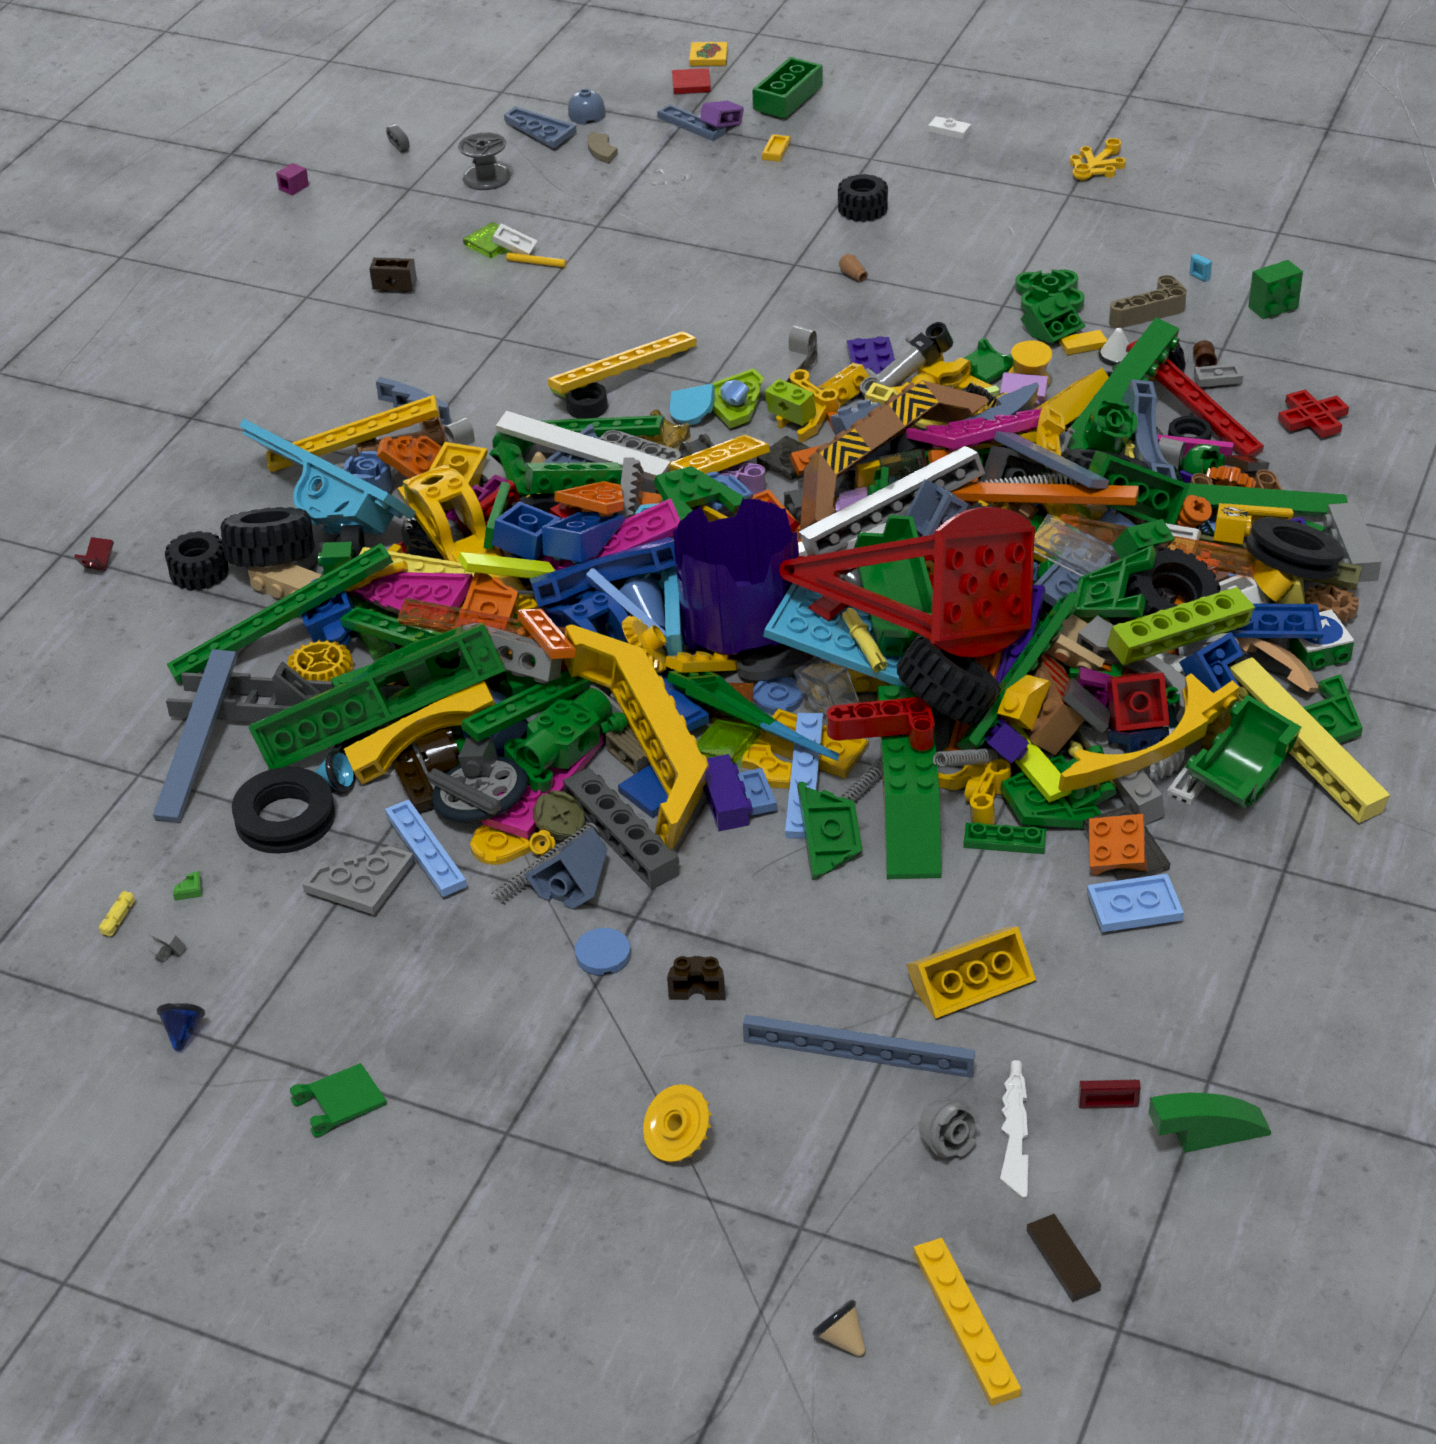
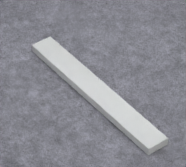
[496,411,670,480]

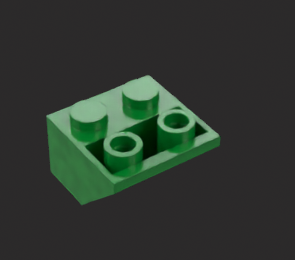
[1020,292,1085,343]

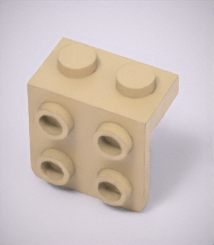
[1046,614,1105,671]

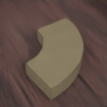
[588,132,618,163]

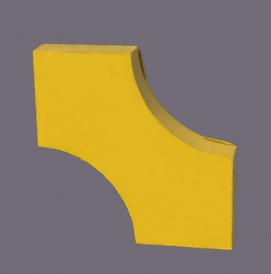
[742,744,792,789]

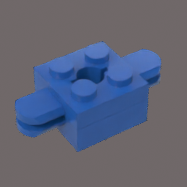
[301,578,354,646]

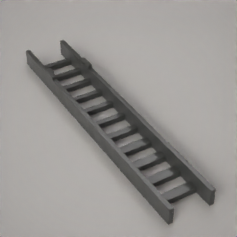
[166,672,462,735]

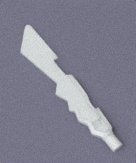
[1000,1060,1028,1199]

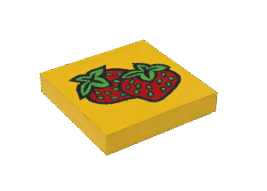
[689,42,728,66]

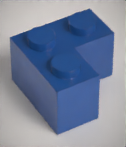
[1179,632,1244,693]

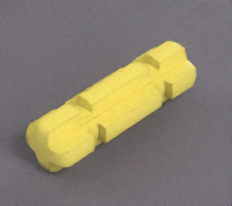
[99,891,135,937]

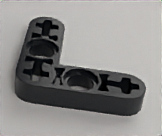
[401,518,445,560]

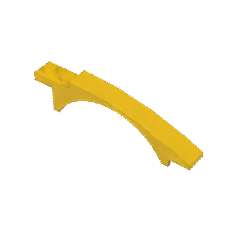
[1058,673,1240,792]

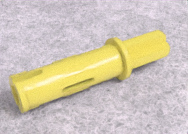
[842,608,888,672]

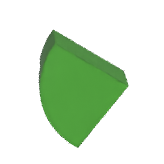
[173,871,202,901]

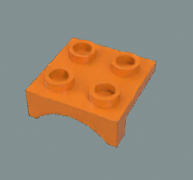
[1089,814,1148,875]

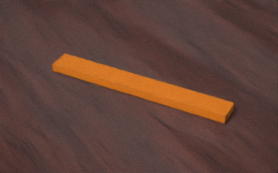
[951,482,1139,506]

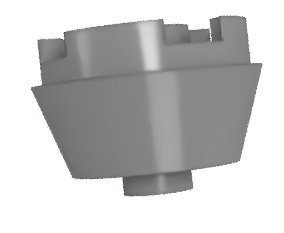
[919,1099,980,1158]

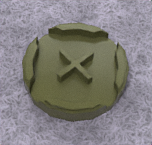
[533,790,585,841]

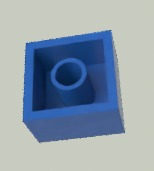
[492,502,561,560]

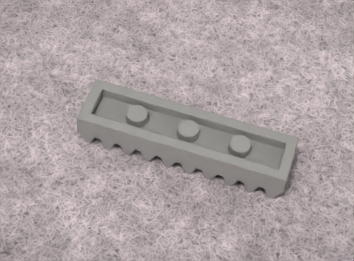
[617,457,644,519]

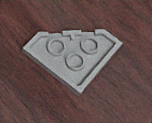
[302,846,415,915]

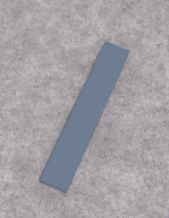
[994,431,1109,489]

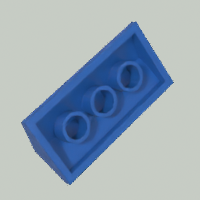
[1225,603,1324,638]

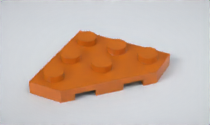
[377,435,442,478]
[555,481,623,517]

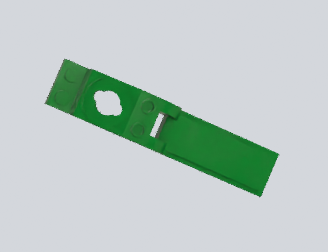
[248,622,506,770]

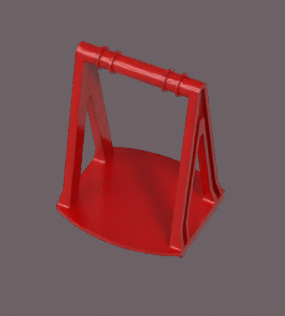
[779,507,1035,657]

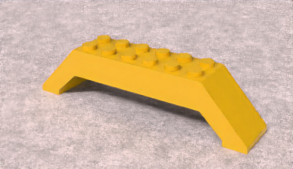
[563,624,709,850]

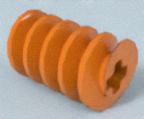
[1175,495,1212,528]

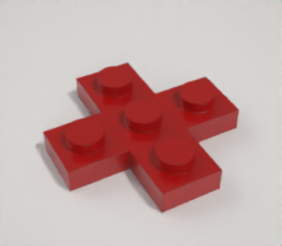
[1278,389,1349,438]

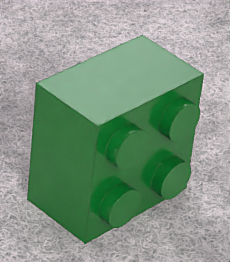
[1248,260,1303,320]

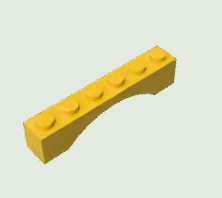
[344,680,496,785]

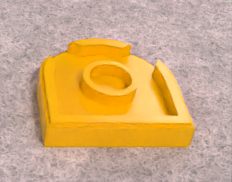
[470,825,531,865]

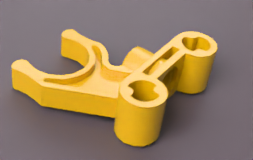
[776,369,840,443]
[938,747,1012,825]

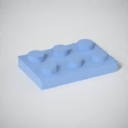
[1087,873,1184,932]

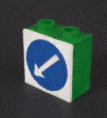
[1289,609,1354,671]

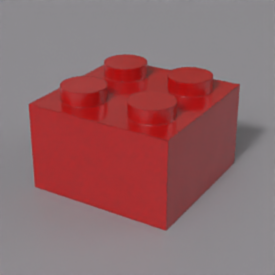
[1106,671,1169,731]

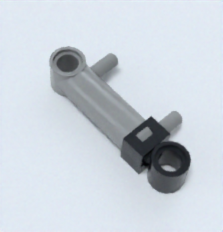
[860,322,953,398]

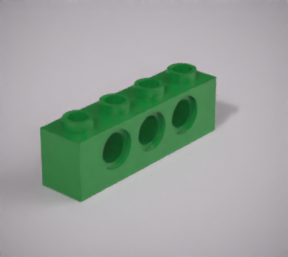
[526,462,622,494]

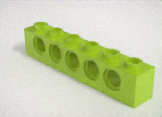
[1106,587,1255,666]

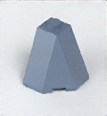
[525,827,607,909]

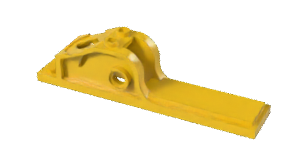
[397,465,538,615]

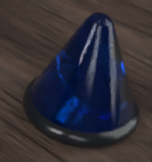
[156,1003,205,1051]

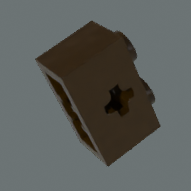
[369,257,417,292]

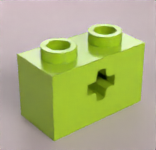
[765,378,816,426]

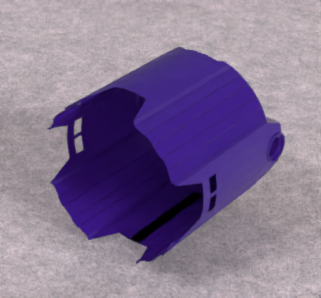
[673,497,799,655]

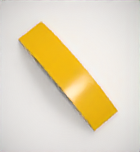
[1036,404,1068,479]

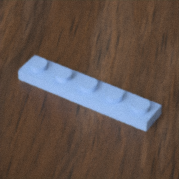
[385,799,467,897]

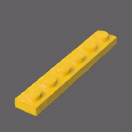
[913,1237,1021,1406]

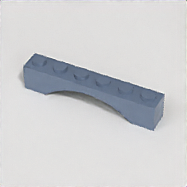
[1122,379,1177,480]

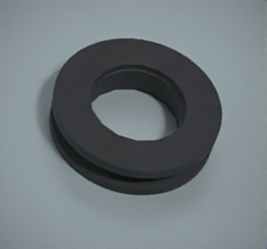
[1246,518,1344,579]
[232,767,335,854]

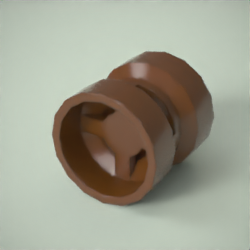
[1192,340,1217,367]

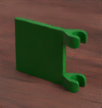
[290,1063,387,1138]

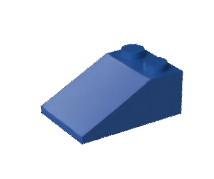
[542,511,625,564]

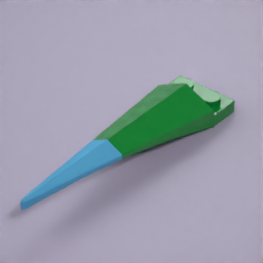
[667,671,839,761]

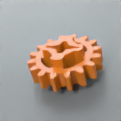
[1206,466,1257,488]

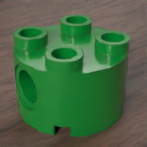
[1084,399,1138,454]

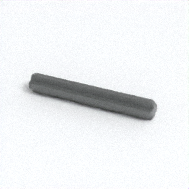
[427,768,501,815]

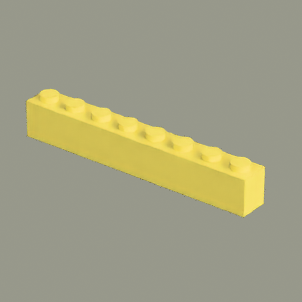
[1229,657,1390,823]

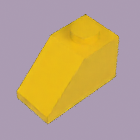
[997,675,1051,730]

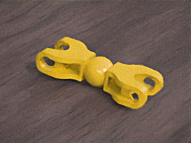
[890,353,971,393]

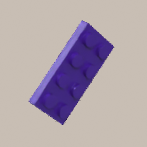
[847,336,902,397]

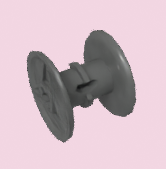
[458,132,511,190]

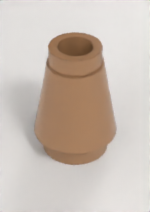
[839,254,868,282]

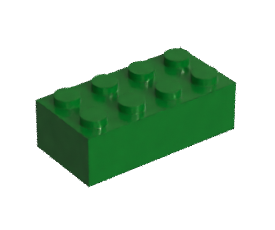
[752,57,823,118]
[1089,450,1190,525]

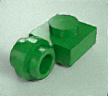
[600,712,628,739]

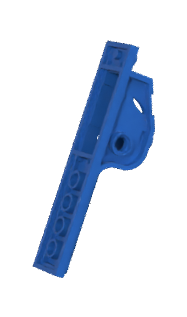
[538,589,709,732]

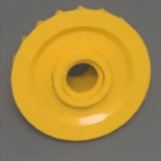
[622,616,668,673]
[643,1084,712,1163]

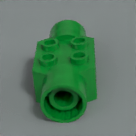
[514,688,612,776]

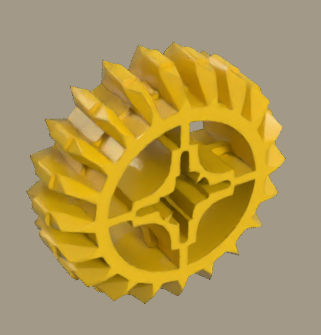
[287,639,354,681]

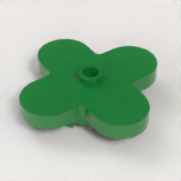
[1015,269,1085,312]

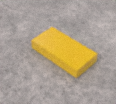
[762,134,791,162]
[1059,330,1107,355]

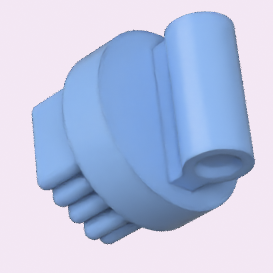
[720,380,750,406]

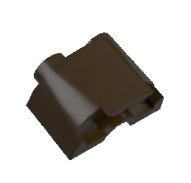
[416,727,460,772]
[667,956,725,1000]

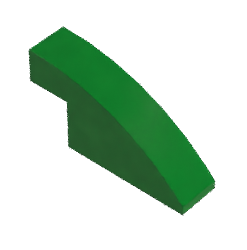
[1148,1093,1271,1153]

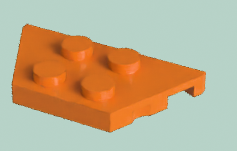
[455,573,519,632]

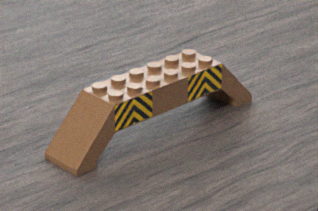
[800,380,989,531]

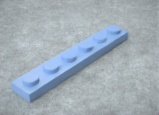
[785,713,824,838]

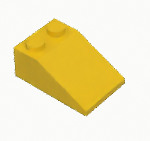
[429,442,488,511]

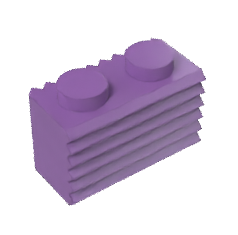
[700,100,744,128]

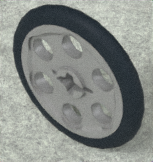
[432,756,528,823]

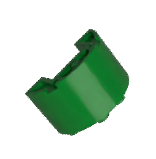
[1185,694,1302,809]

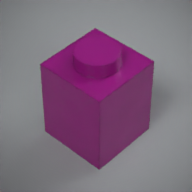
[276,163,309,196]

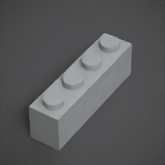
[1323,502,1381,582]

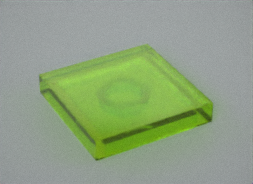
[463,222,507,258]
[697,719,761,764]

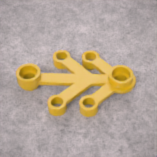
[1070,138,1126,181]

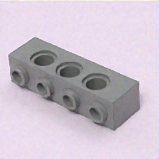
[458,623,563,683]

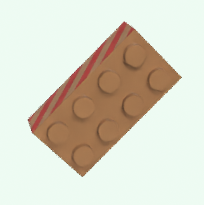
[1025,653,1085,755]

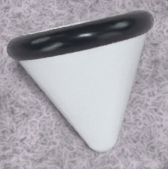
[1098,328,1129,366]

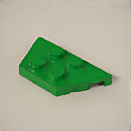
[797,782,863,879]

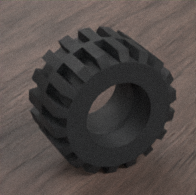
[838,174,888,221]
[165,531,229,590]

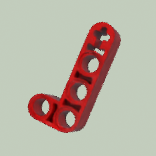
[827,697,934,751]

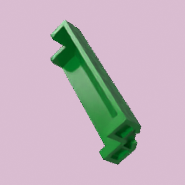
[854,515,933,656]

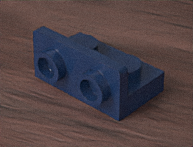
[1108,726,1169,753]

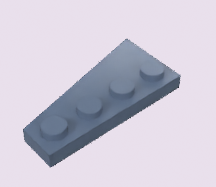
[504,106,577,149]

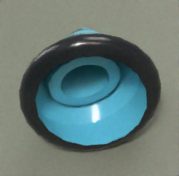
[315,750,355,792]

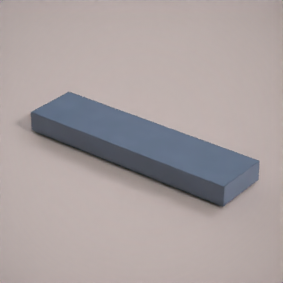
[657,104,726,141]

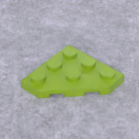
[711,368,765,428]

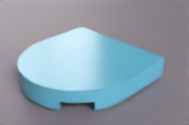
[670,383,715,426]

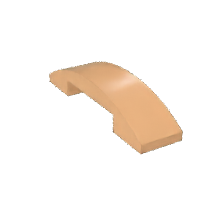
[1235,637,1318,693]

